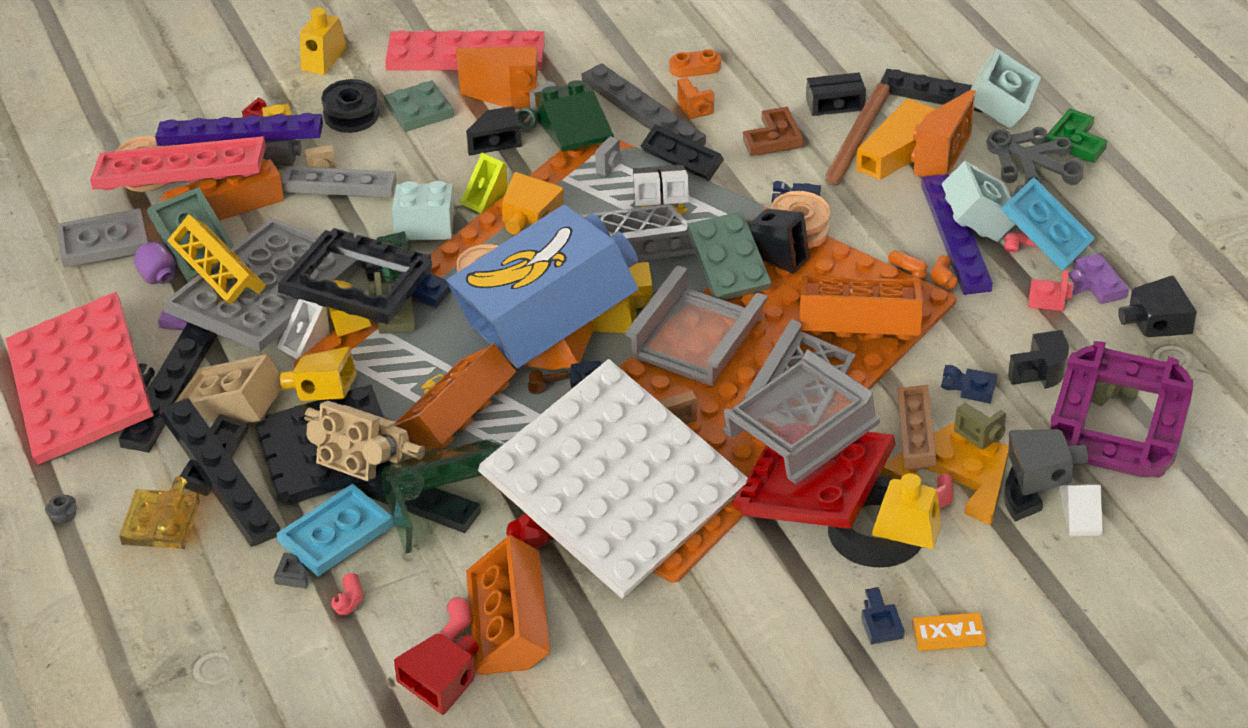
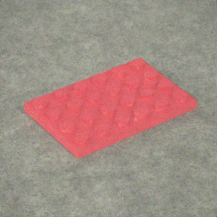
[5,292,154,465]

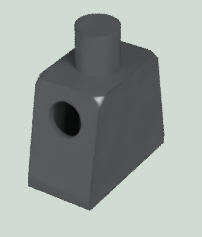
[1008,429,1088,495]

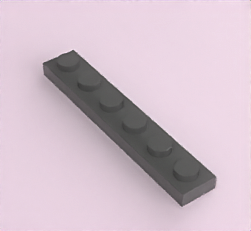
[581,63,706,145]

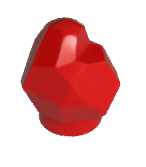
[506,512,554,549]

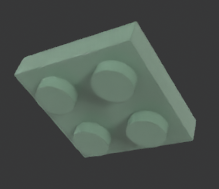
[384,80,454,132]

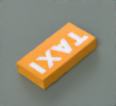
[912,612,986,651]

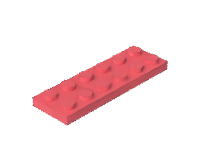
[385,30,545,70]
[90,136,266,191]

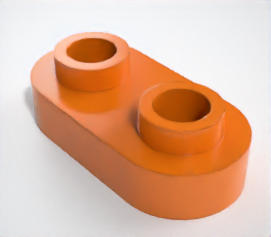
[669,49,721,77]

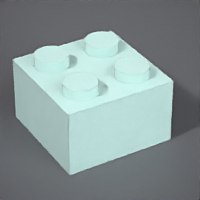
[970,48,1041,129]
[942,161,1015,242]
[392,181,455,241]

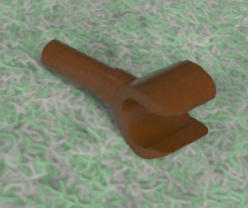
[528,370,569,394]

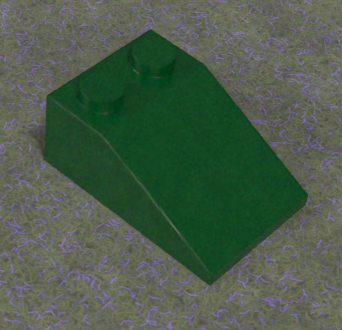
[534,80,614,152]

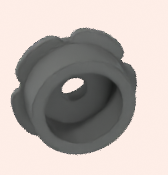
[45,494,77,524]

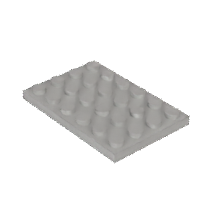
[163,217,363,352]

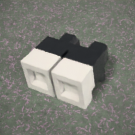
[633,165,689,206]

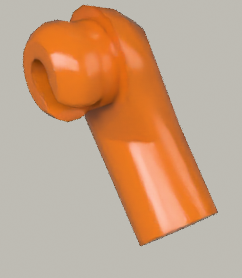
[888,250,928,279]
[930,255,958,290]

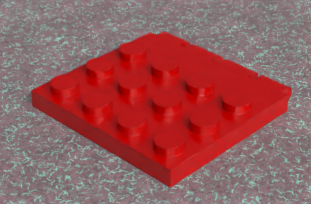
[732,424,896,529]

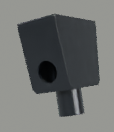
[747,209,810,274]
[1118,275,1197,337]

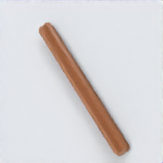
[825,82,890,186]

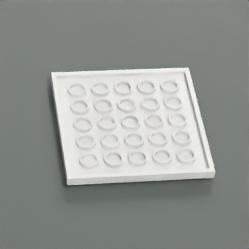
[478,359,748,599]

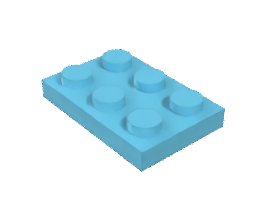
[1001,177,1095,271]
[276,484,394,577]

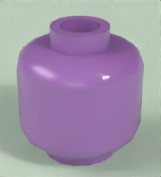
[134,242,177,284]

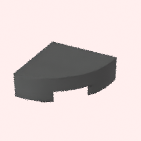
[274,552,308,589]

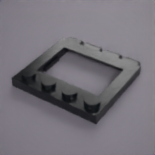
[278,228,432,324]

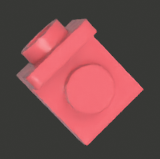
[1028,270,1073,311]

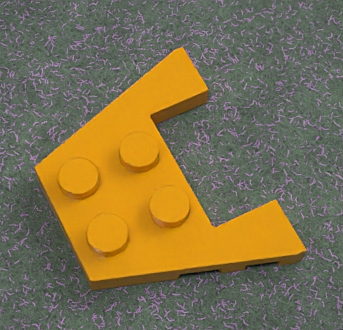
[880,422,1008,525]

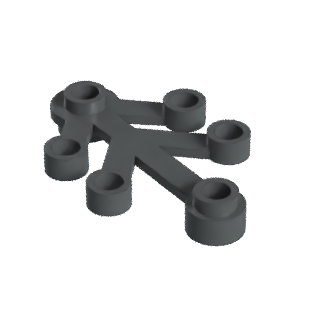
[986,127,1084,185]

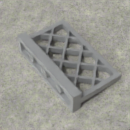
[580,204,696,262]
[744,319,856,427]

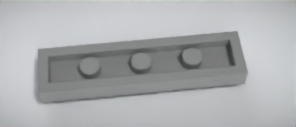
[282,166,397,198]

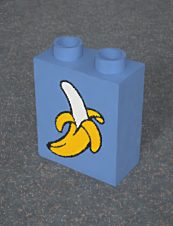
[446,204,639,369]

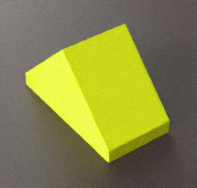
[459,153,508,213]

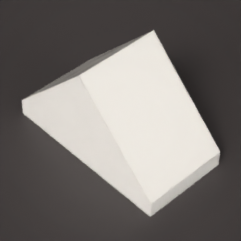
[277,299,330,359]
[1059,484,1102,536]

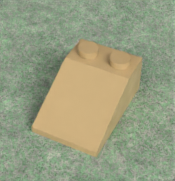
[174,354,282,424]

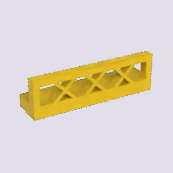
[167,214,266,305]

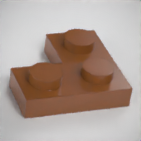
[743,106,803,156]

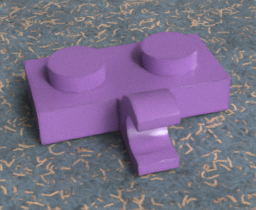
[1068,253,1129,304]

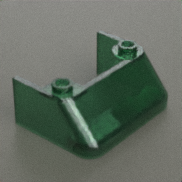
[381,439,524,554]

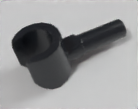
[361,261,385,281]

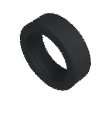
[828,476,922,568]

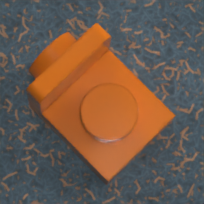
[677,78,714,119]

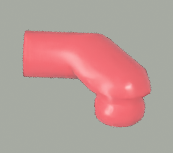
[935,474,954,509]

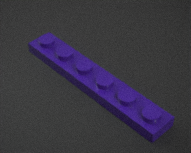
[155,113,323,146]
[921,174,993,295]

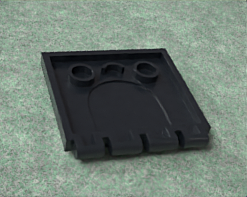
[255,384,402,504]

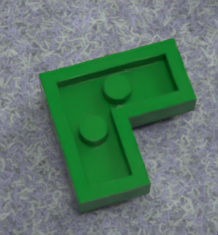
[1047,108,1107,163]

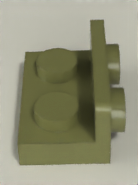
[369,272,415,334]

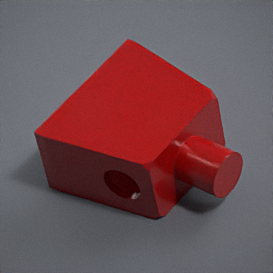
[394,634,479,715]

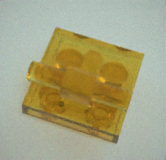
[119,476,200,549]

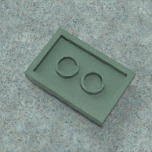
[147,187,234,282]
[687,211,772,300]

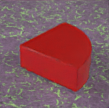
[242,97,267,117]

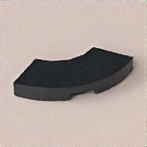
[1004,467,1043,522]

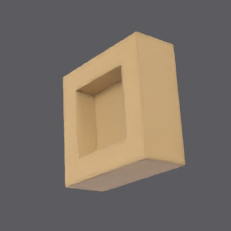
[304,145,336,168]

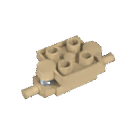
[304,401,425,481]

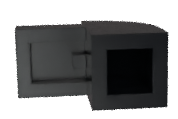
[1008,330,1069,389]

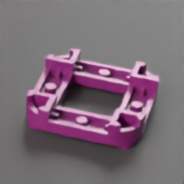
[1050,341,1193,478]

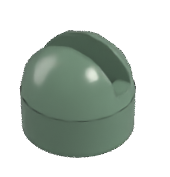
[516,107,539,130]

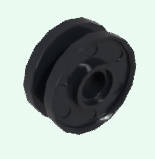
[321,79,379,133]

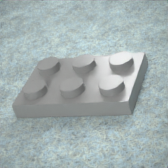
[56,208,147,268]

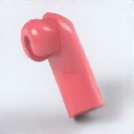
[1003,231,1038,253]
[331,573,364,615]
[439,597,472,642]

